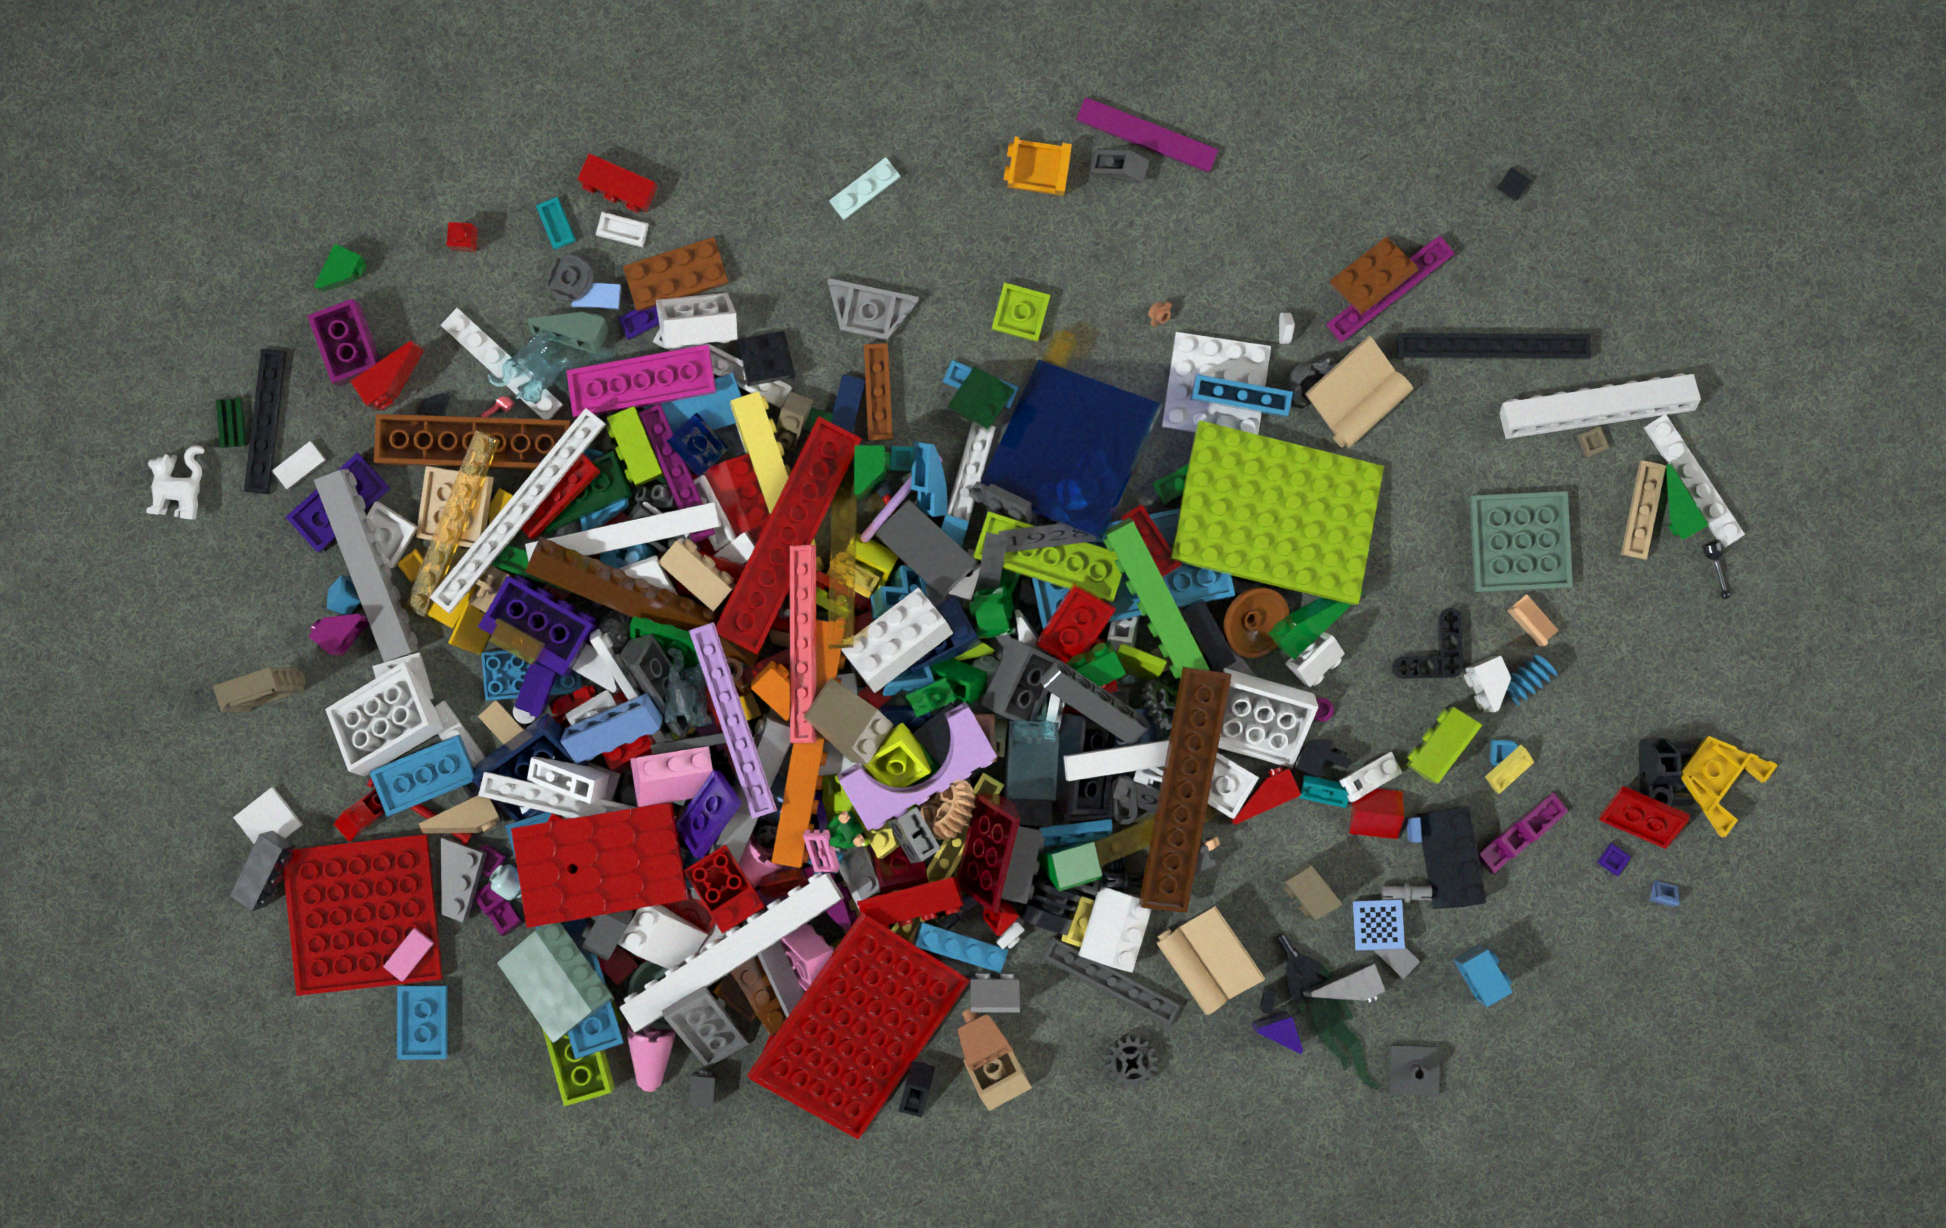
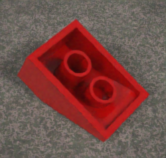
[350,341,424,411]
[602,691,656,773]

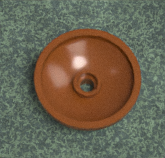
[1224,587,1289,658]

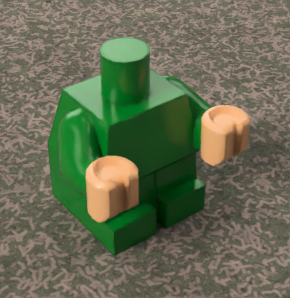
[826,810,865,849]

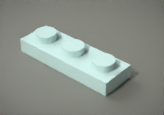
[829,157,901,221]

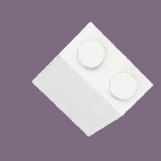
[1285,632,1345,687]

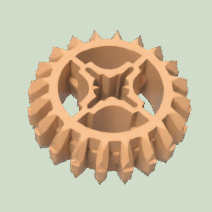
[917,779,976,840]

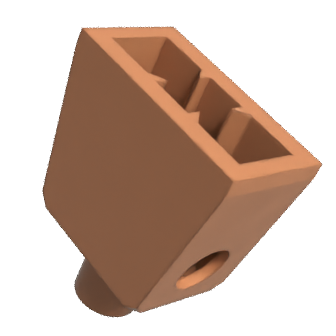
[958,1008,1013,1071]

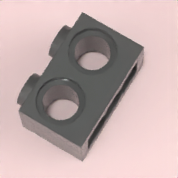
[887,807,941,863]

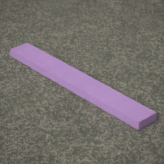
[689,622,777,819]

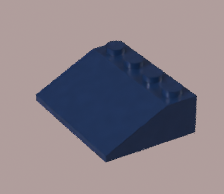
[472,713,589,822]

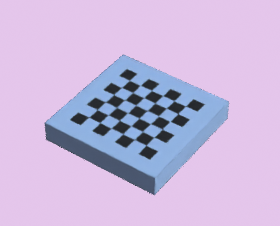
[1353,900,1405,951]

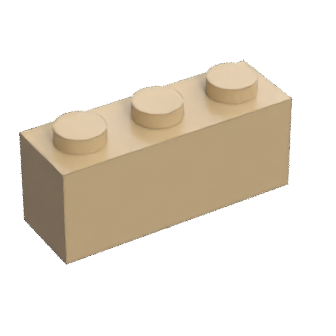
[658,538,735,611]

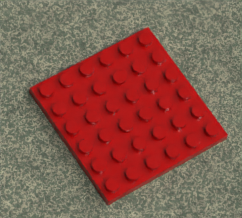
[283,834,443,996]

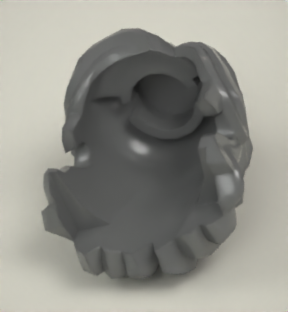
[1288,357,1338,406]

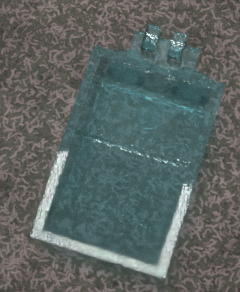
[1007,720,1059,800]

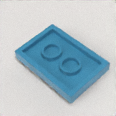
[397,985,448,1060]

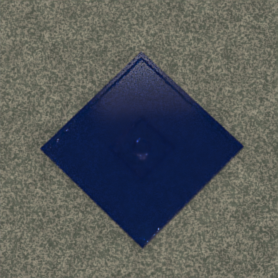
[981,360,1163,539]

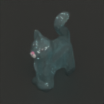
[488,331,574,404]
[665,648,712,728]

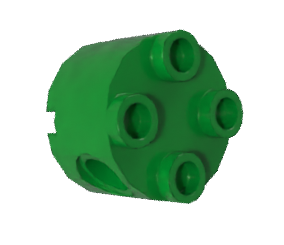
[970,586,1016,639]

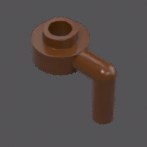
[727,658,753,694]

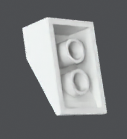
[618,905,709,969]

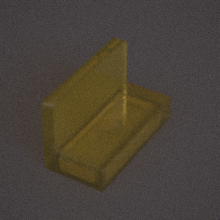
[488,618,545,665]

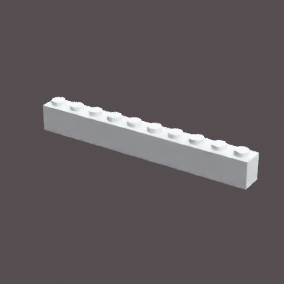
[619,872,844,1033]

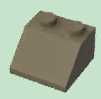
[1283,862,1342,920]

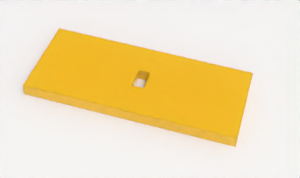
[448,566,515,656]

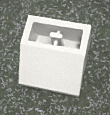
[1464,656,1511,712]

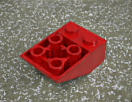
[684,844,766,934]

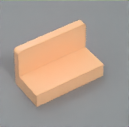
[1507,594,1559,646]

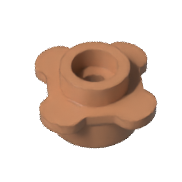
[1148,302,1172,327]

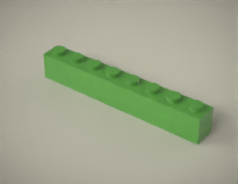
[1103,517,1210,679]

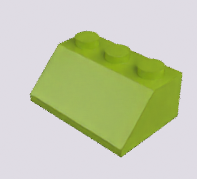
[1406,707,1482,784]

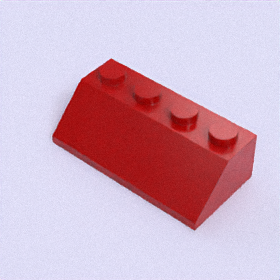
[857,877,965,928]

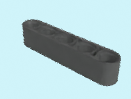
[1040,660,1150,745]

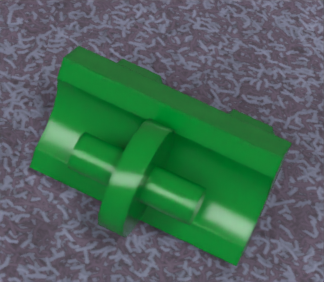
[906,676,957,717]

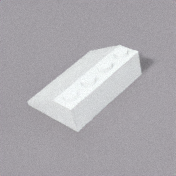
[325,662,444,776]
[1218,668,1318,768]

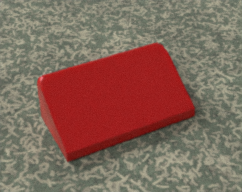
[982,898,1019,936]

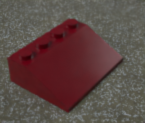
[957,793,1020,913]

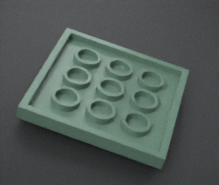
[1469,491,1573,592]

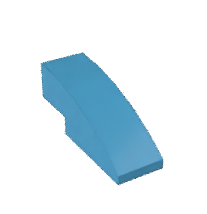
[911,441,947,516]

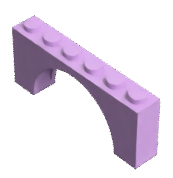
[837,701,997,830]

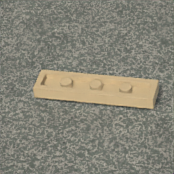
[1621,460,1666,560]

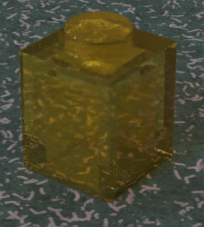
[1043,330,1078,370]

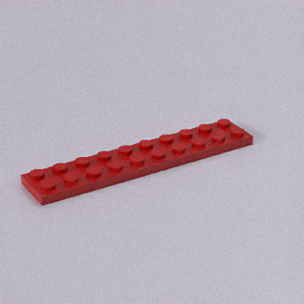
[715,417,862,655]

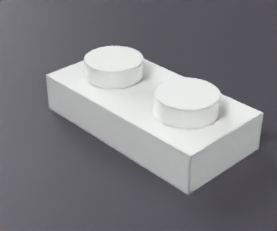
[565,690,617,725]

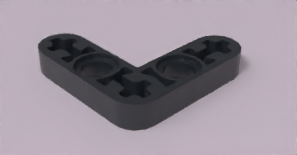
[1391,608,1463,679]

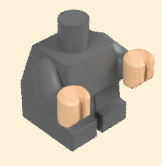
[1195,837,1220,873]

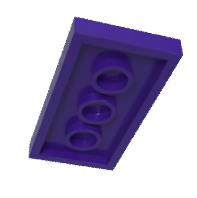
[286,452,392,553]

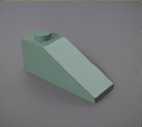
[527,312,609,355]

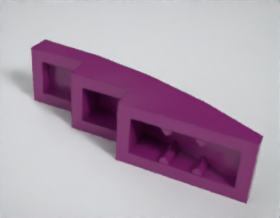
[1478,792,1568,874]

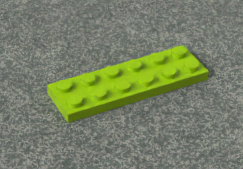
[973,511,1122,603]

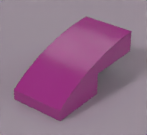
[474,882,523,937]

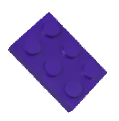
[676,770,742,859]

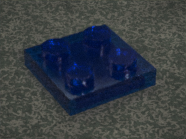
[667,412,729,477]

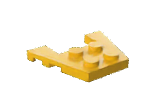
[1680,736,1778,838]

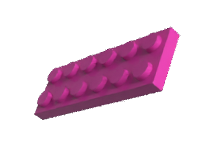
[566,344,716,419]

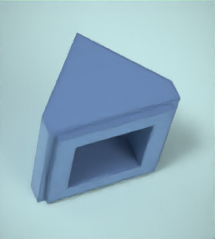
[1649,881,1680,907]

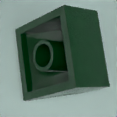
[947,367,1014,433]

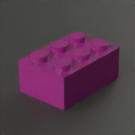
[307,299,381,387]

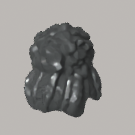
[597,608,633,652]

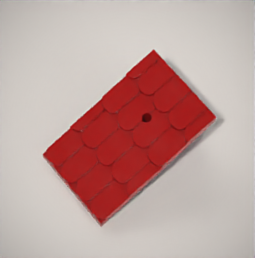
[511,802,689,928]

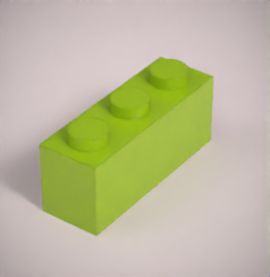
[606,406,665,487]

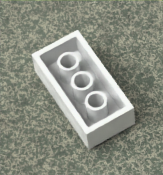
[840,587,953,693]

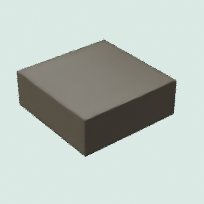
[1577,426,1610,458]

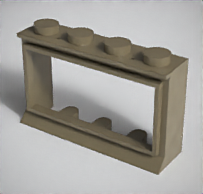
[213,667,306,713]

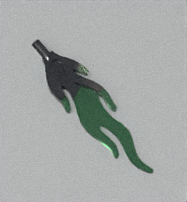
[1276,933,1379,1090]

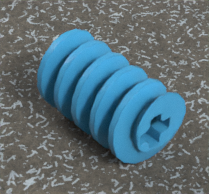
[1506,654,1558,706]

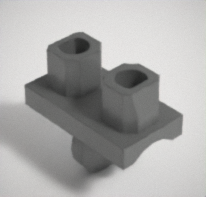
[635,485,677,512]

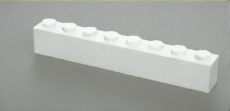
[1500,374,1701,439]

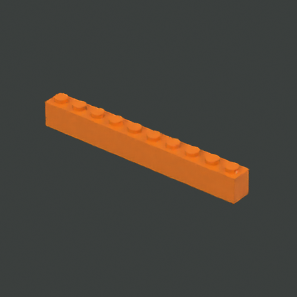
[771,620,850,868]

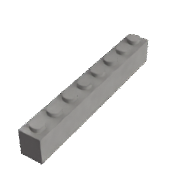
[314,469,418,662]
[689,713,790,901]

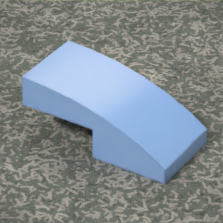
[572,283,621,310]

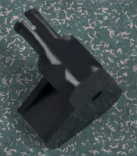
[1639,738,1694,807]

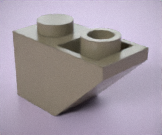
[774,392,813,452]

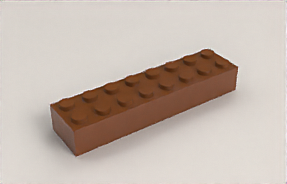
[374,414,573,470]

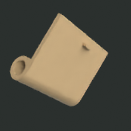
[1305,336,1413,448]
[1156,906,1265,1015]

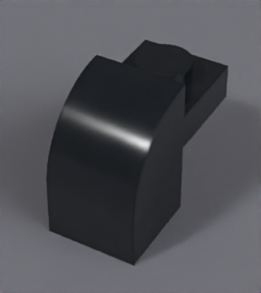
[1293,739,1352,777]

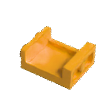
[1004,136,1072,196]

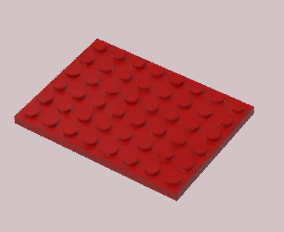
[747,912,970,1140]

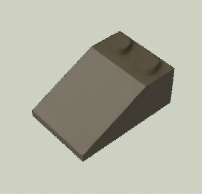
[803,678,893,764]

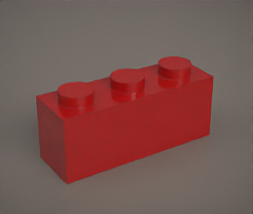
[577,153,658,214]

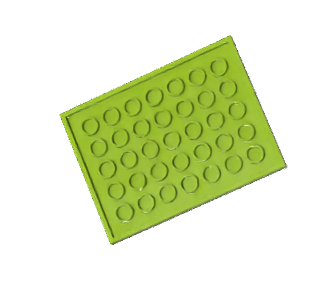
[1170,420,1384,605]

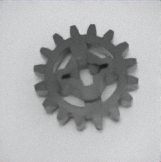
[1141,677,1178,730]
[1105,1035,1158,1089]

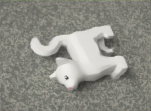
[146,445,205,520]

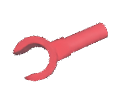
[481,396,515,418]

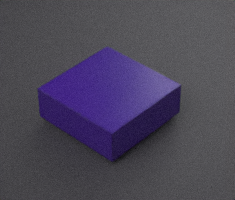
[1596,843,1631,877]

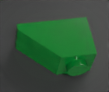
[313,243,366,292]

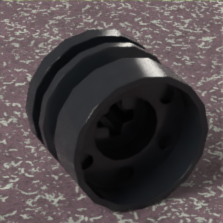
[1020,879,1082,935]

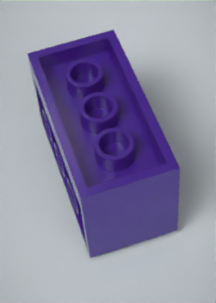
[478,575,598,677]

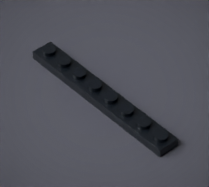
[1397,333,1591,360]

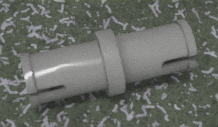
[1381,883,1432,903]

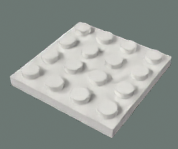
[1162,332,1271,435]

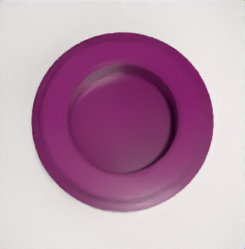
[1314,698,1334,722]

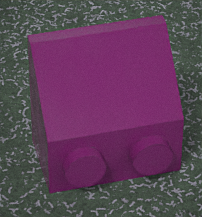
[308,614,369,656]

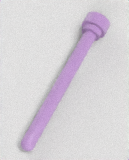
[860,456,943,543]

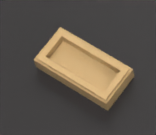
[478,700,525,744]

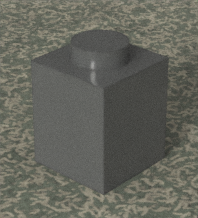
[688,1069,718,1107]

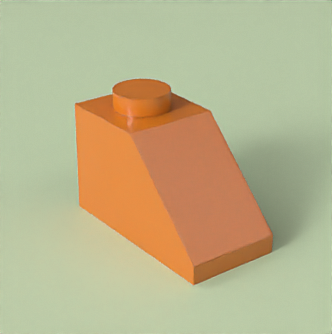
[751,661,790,721]

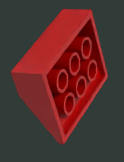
[691,454,770,556]

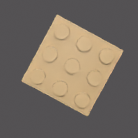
[416,466,494,548]

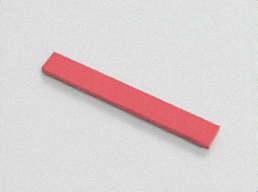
[790,545,817,743]

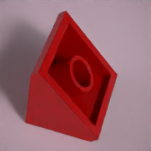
[1349,786,1404,839]

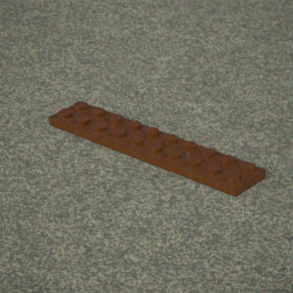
[1139,666,1232,913]

